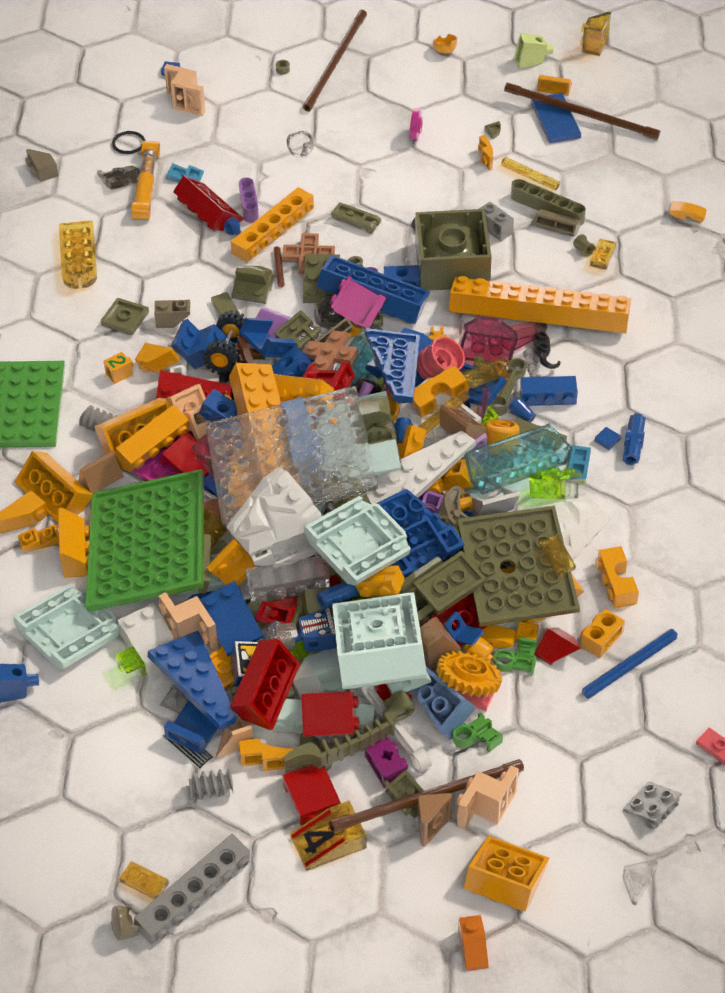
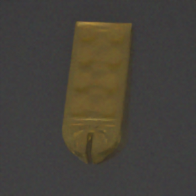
[59,220,97,289]

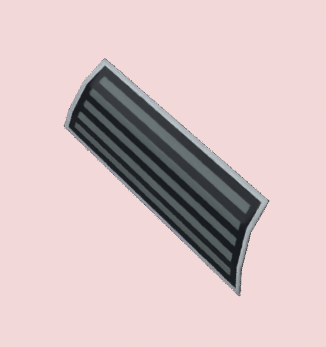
[161,734,215,770]

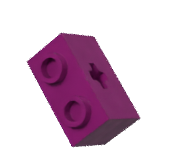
[365,736,408,788]

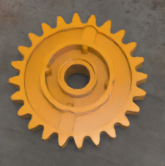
[436,651,503,698]

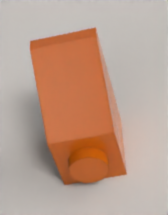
[458,915,489,971]

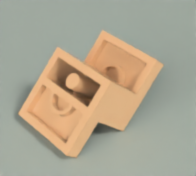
[164,64,205,116]
[167,384,230,446]
[158,592,219,651]
[456,766,519,830]

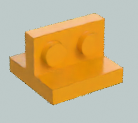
[206,537,258,586]

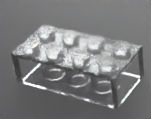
[245,556,330,603]

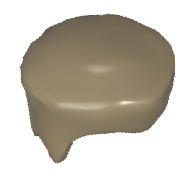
[111,906,139,941]

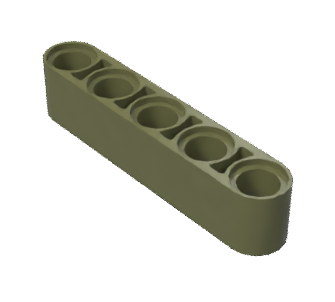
[511,179,586,226]

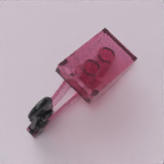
[459,315,561,369]

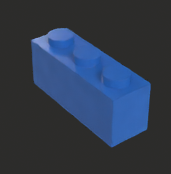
[520,376,578,406]

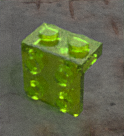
[529,468,582,500]

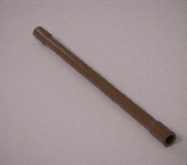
[303,9,367,112]
[504,82,661,140]
[329,759,524,833]

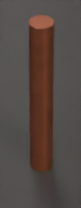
[274,246,285,287]

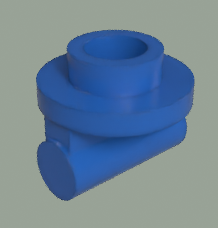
[224,218,242,236]

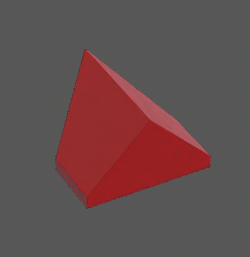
[255,595,298,631]
[535,627,581,665]

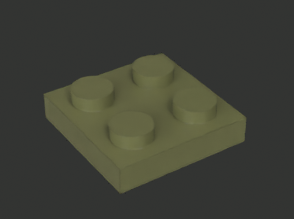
[101,297,149,335]

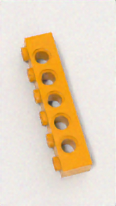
[230,187,314,263]

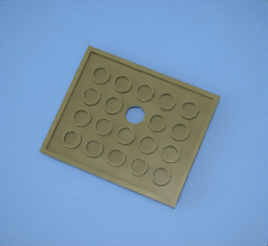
[457,505,580,627]

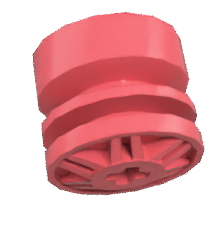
[417,337,465,380]

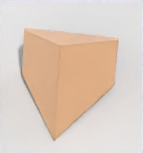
[215,719,253,759]

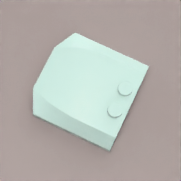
[304,496,411,585]
[13,584,119,669]

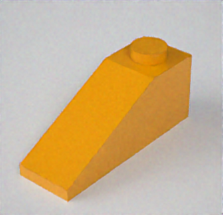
[0,490,48,533]

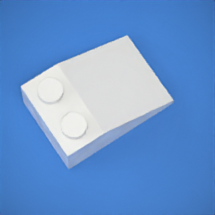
[470,486,520,517]
[117,603,175,676]

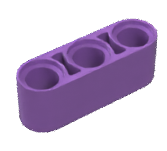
[239,177,259,223]

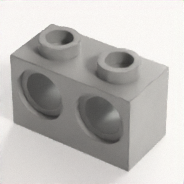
[479,202,514,241]

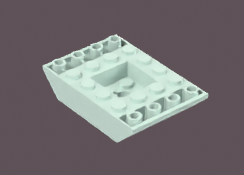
[332,592,427,690]

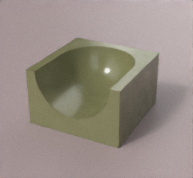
[415,209,492,291]

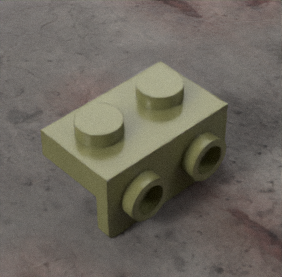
[384,770,424,819]

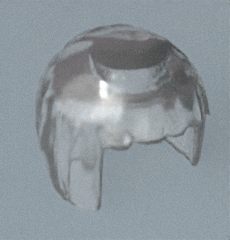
[286,131,315,158]
[265,621,297,652]

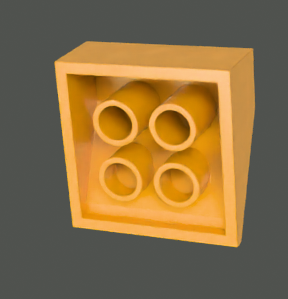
[463,835,550,912]

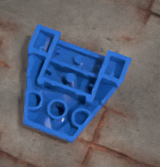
[376,489,464,579]

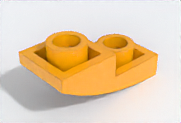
[478,134,493,170]
[669,201,707,223]
[17,524,59,552]
[481,625,517,649]

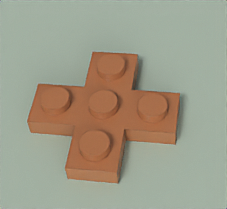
[282,233,335,274]
[303,330,359,370]

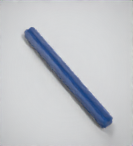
[582,629,678,699]

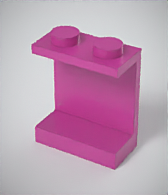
[329,277,386,329]

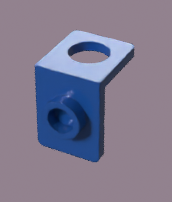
[444,612,484,646]

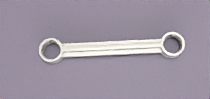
[355,686,432,772]

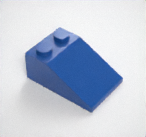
[199,581,264,656]

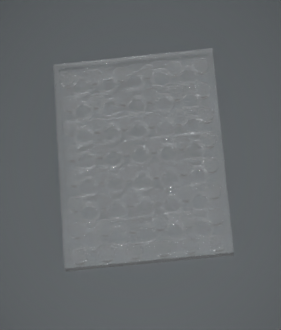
[205,386,378,527]

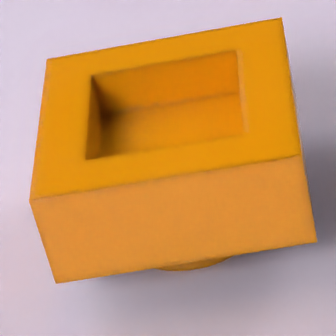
[515,621,539,642]

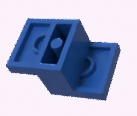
[171,319,234,369]

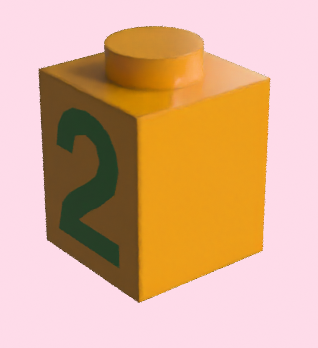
[103,352,134,384]

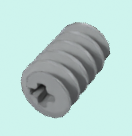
[79,405,118,431]
[189,768,234,800]

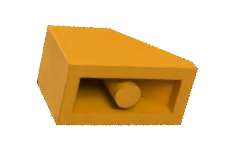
[134,343,180,373]

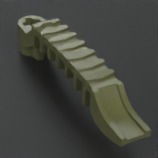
[283,690,416,772]

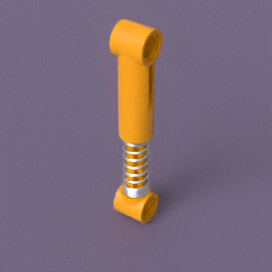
[131,141,160,220]

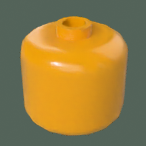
[484,419,520,458]

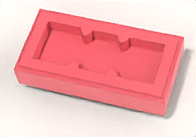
[696,727,725,765]

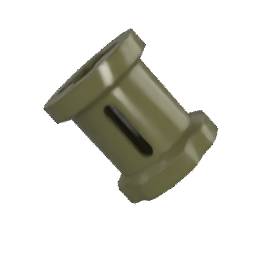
[573,234,596,257]

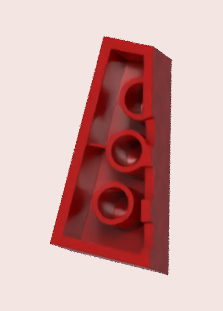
[156,370,233,400]

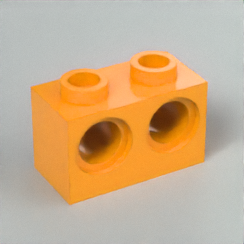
[580,609,625,658]

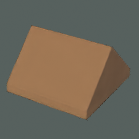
[440,404,487,440]
[78,451,124,494]
[418,793,452,847]

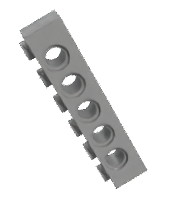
[134,833,250,945]

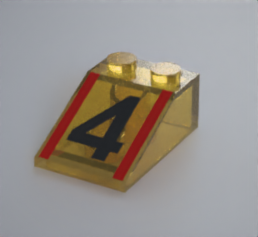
[290,800,367,871]

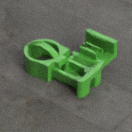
[494,637,537,676]
[453,713,503,752]

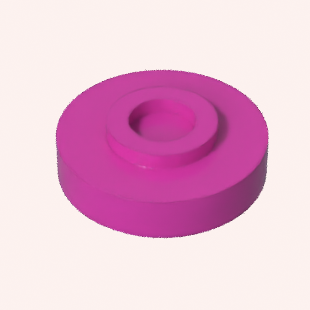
[410,109,423,141]

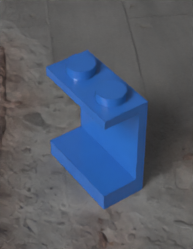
[239,318,297,358]
[164,699,218,754]

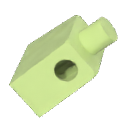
[514,33,554,68]

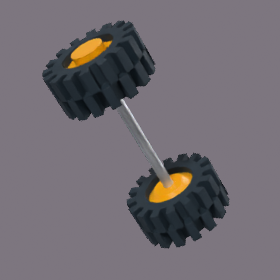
[203,310,247,375]

